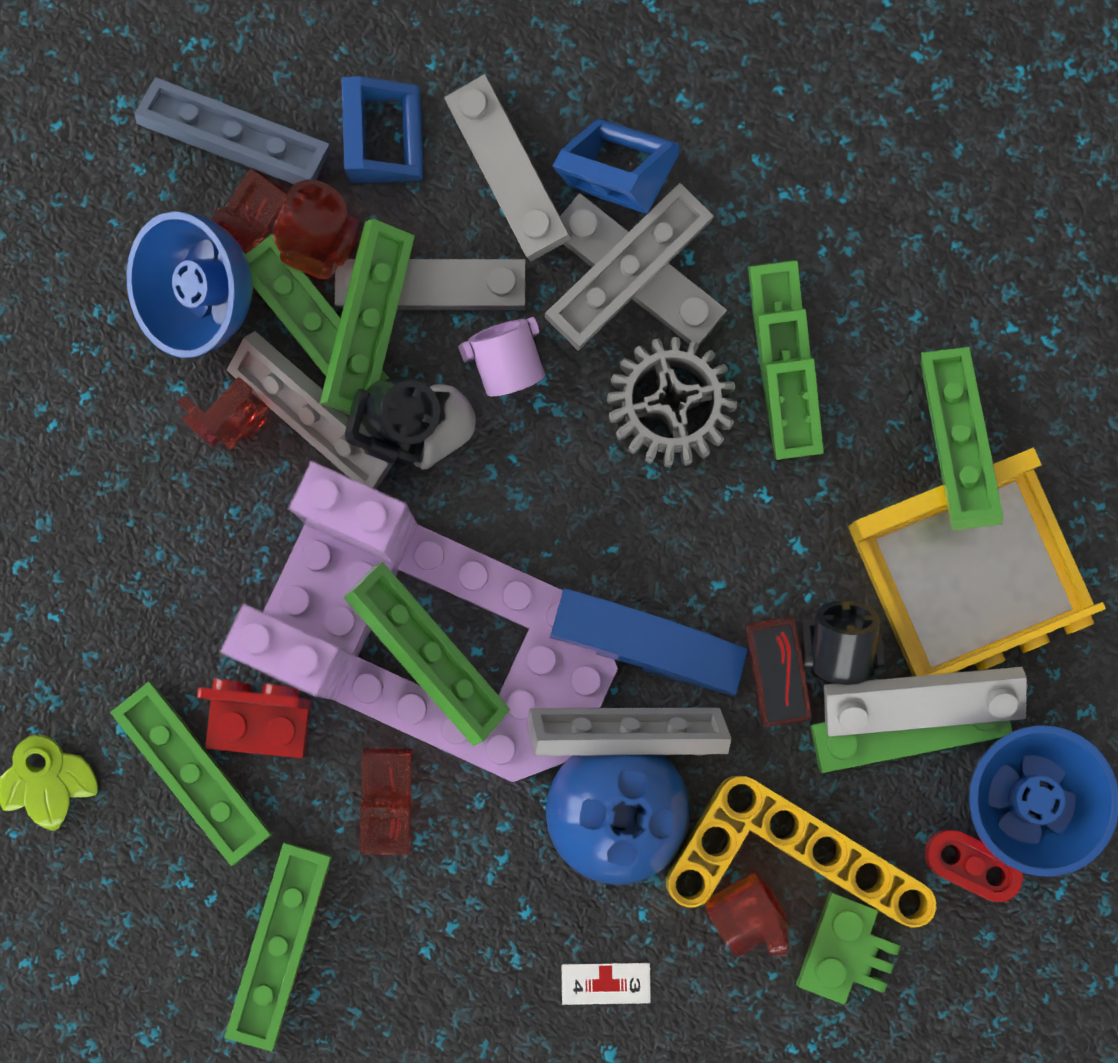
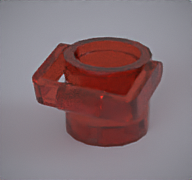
[273,180,359,279]
[704,870,791,957]

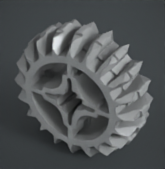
[607,337,737,467]

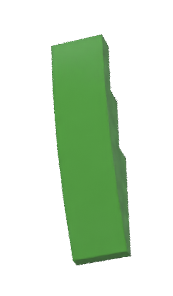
[748,260,824,460]

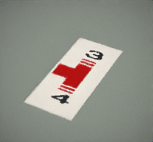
[561,963,651,1005]

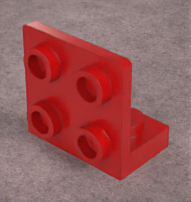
[197,679,311,758]

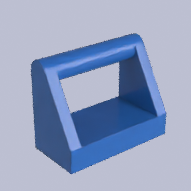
[342,76,423,184]
[553,119,680,214]

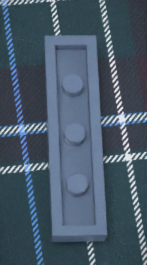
[135,77,329,191]

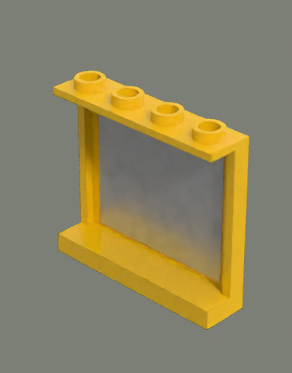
[848,447,1106,677]

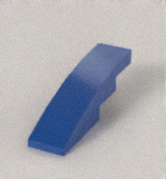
[550,588,748,696]

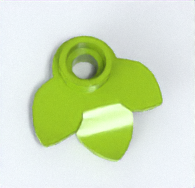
[0,735,98,831]

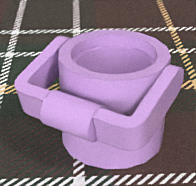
[458,317,545,396]

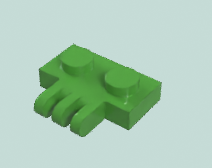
[796,892,901,1005]

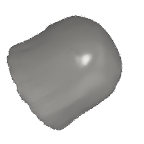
[398,384,476,470]

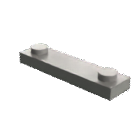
[444,74,572,262]
[545,183,714,351]
[560,193,727,347]
[335,259,525,310]
[227,331,394,490]
[824,667,1027,737]
[527,708,732,757]

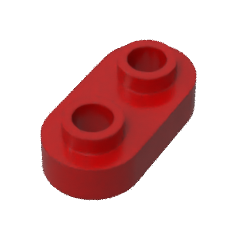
[925,830,1023,902]

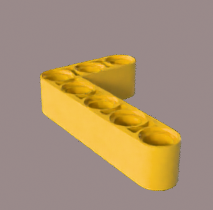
[666,776,936,928]

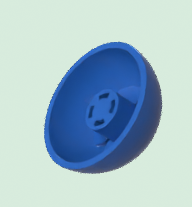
[126,212,253,358]
[969,726,1118,876]
[546,755,690,885]

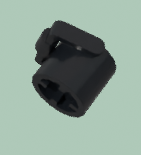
[345,379,441,465]
[801,600,884,685]

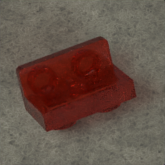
[177,377,268,450]

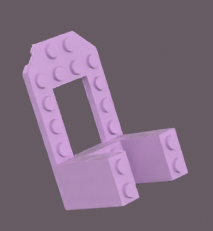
[221,461,618,782]

